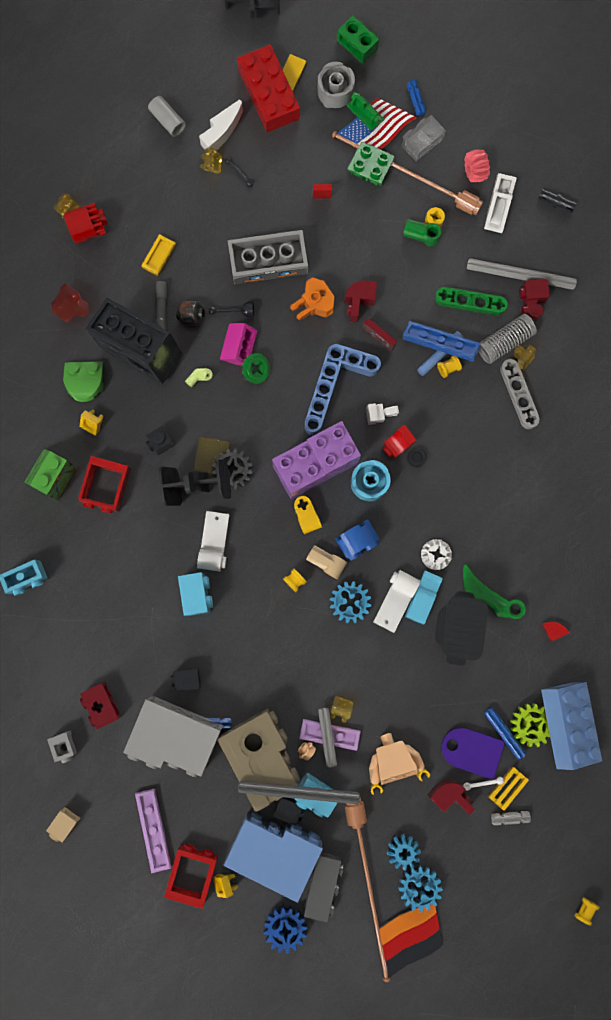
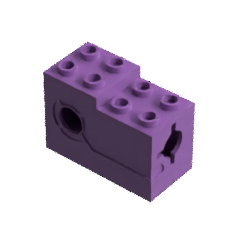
[272,421,361,499]

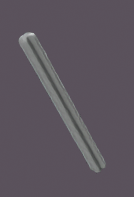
[467,258,577,290]

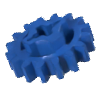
[263,906,307,954]

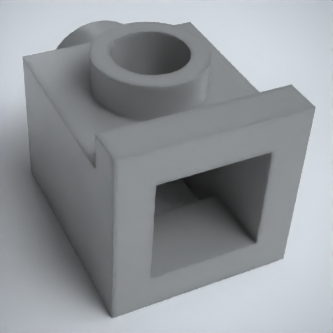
[47,730,77,763]

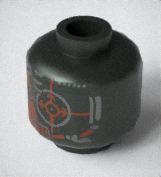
[176,301,205,326]

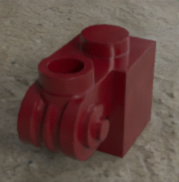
[519,279,550,321]

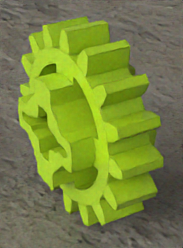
[510,703,550,747]

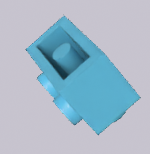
[0,560,48,596]

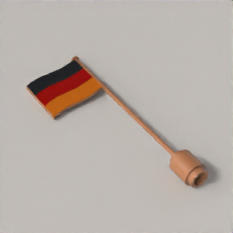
[344,797,443,982]

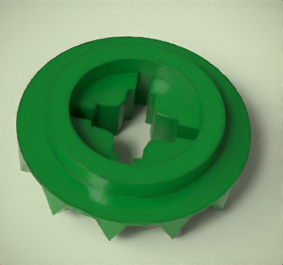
[242,353,270,384]

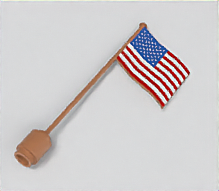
[332,98,483,215]

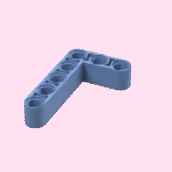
[305,344,381,436]

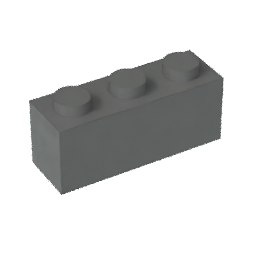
[304,852,344,922]

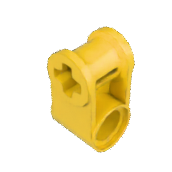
[294,496,322,534]

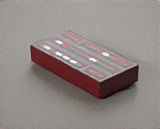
[362,318,397,351]

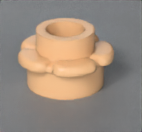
[298,742,316,761]

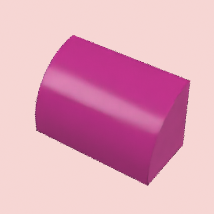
[220,323,258,366]

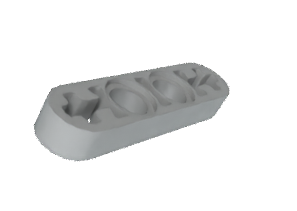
[500,359,540,429]

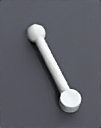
[463,777,504,791]

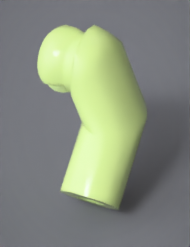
[185,368,213,387]

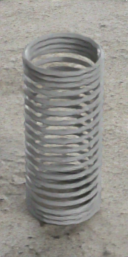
[478,314,537,364]

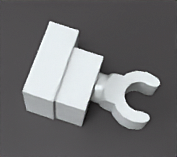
[366,403,399,425]

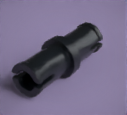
[538,188,577,213]

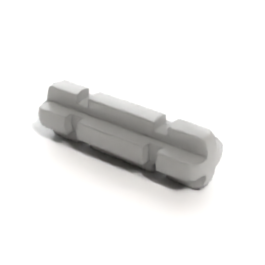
[491,811,531,825]

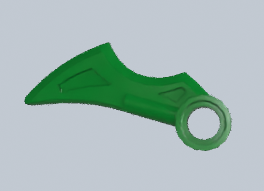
[463,565,526,619]

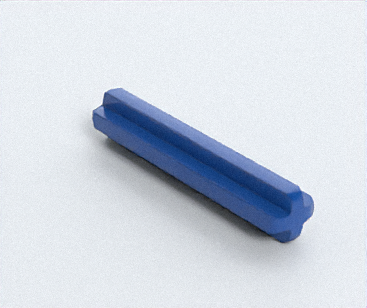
[484,707,526,759]

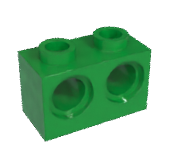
[337,16,379,64]

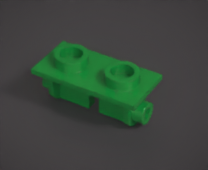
[347,92,385,131]

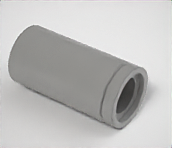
[148,96,186,137]

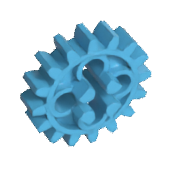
[329,581,371,623]
[398,865,443,912]

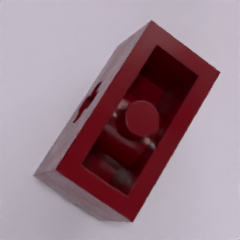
[80,682,121,729]

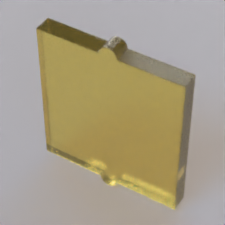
[194,437,230,474]

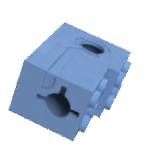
[224,812,323,903]

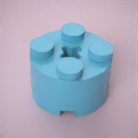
[351,460,391,501]

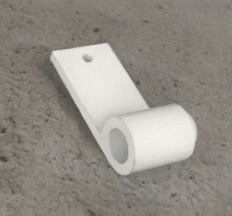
[197,511,229,572]
[373,570,421,633]

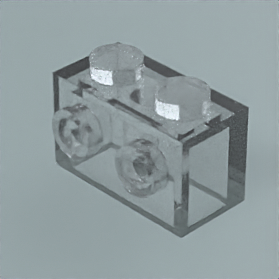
[402,115,446,162]

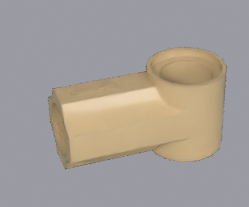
[306,545,347,579]

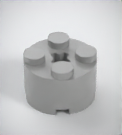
[317,62,355,108]

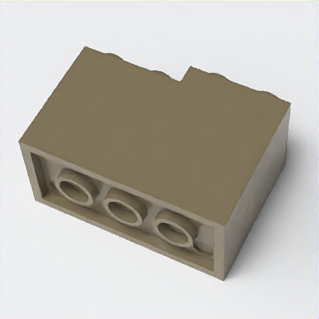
[217,708,300,812]

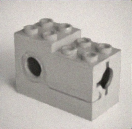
[123,695,223,777]

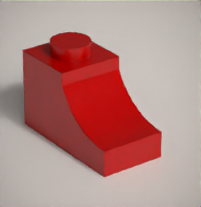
[383,424,416,460]

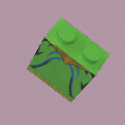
[25,449,77,500]

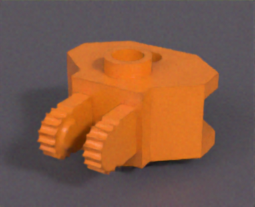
[290,277,334,320]

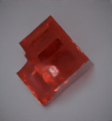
[51,283,90,323]

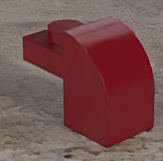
[344,281,377,322]
[427,780,475,815]

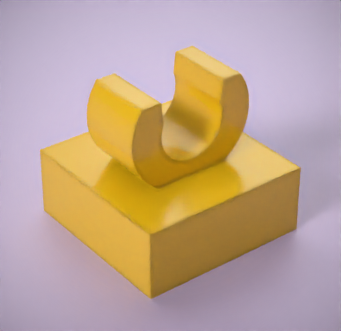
[79,410,103,436]
[212,874,238,898]

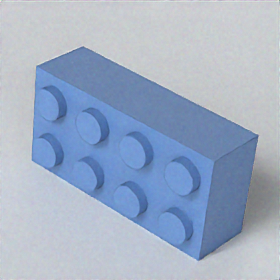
[541,682,602,770]

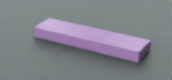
[135,788,172,873]

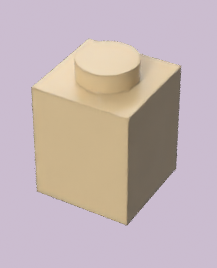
[46,807,81,843]

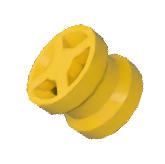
[425,207,445,228]
[283,568,307,593]

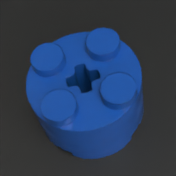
[335,519,380,561]

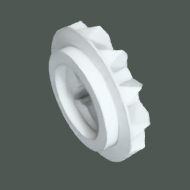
[421,539,452,570]

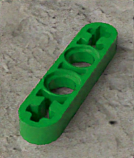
[435,287,508,315]

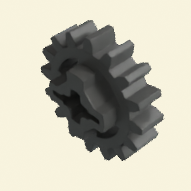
[211,449,253,490]

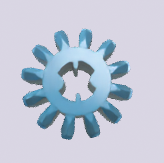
[387,834,421,871]

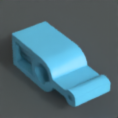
[405,571,443,625]

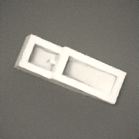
[199,99,243,156]
[484,173,517,233]

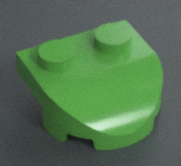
[63,362,104,402]

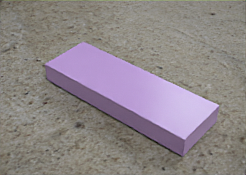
[299,719,361,751]

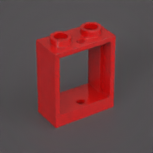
[78,456,131,514]
[164,844,218,909]

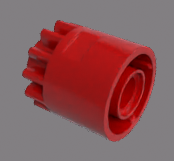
[63,202,108,244]

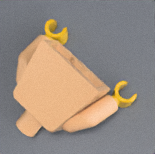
[369,733,430,795]

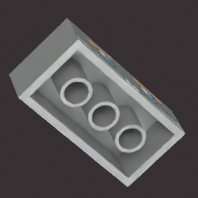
[228,230,308,284]

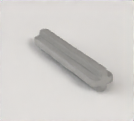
[318,708,337,768]

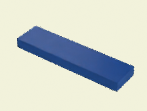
[403,321,481,362]

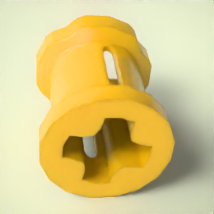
[437,356,462,378]
[574,897,600,926]

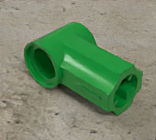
[403,219,441,246]

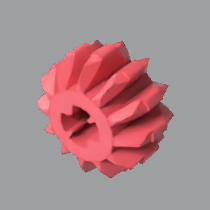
[464,149,490,182]

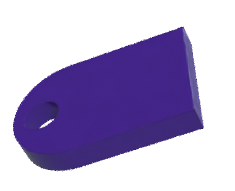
[441,727,505,780]

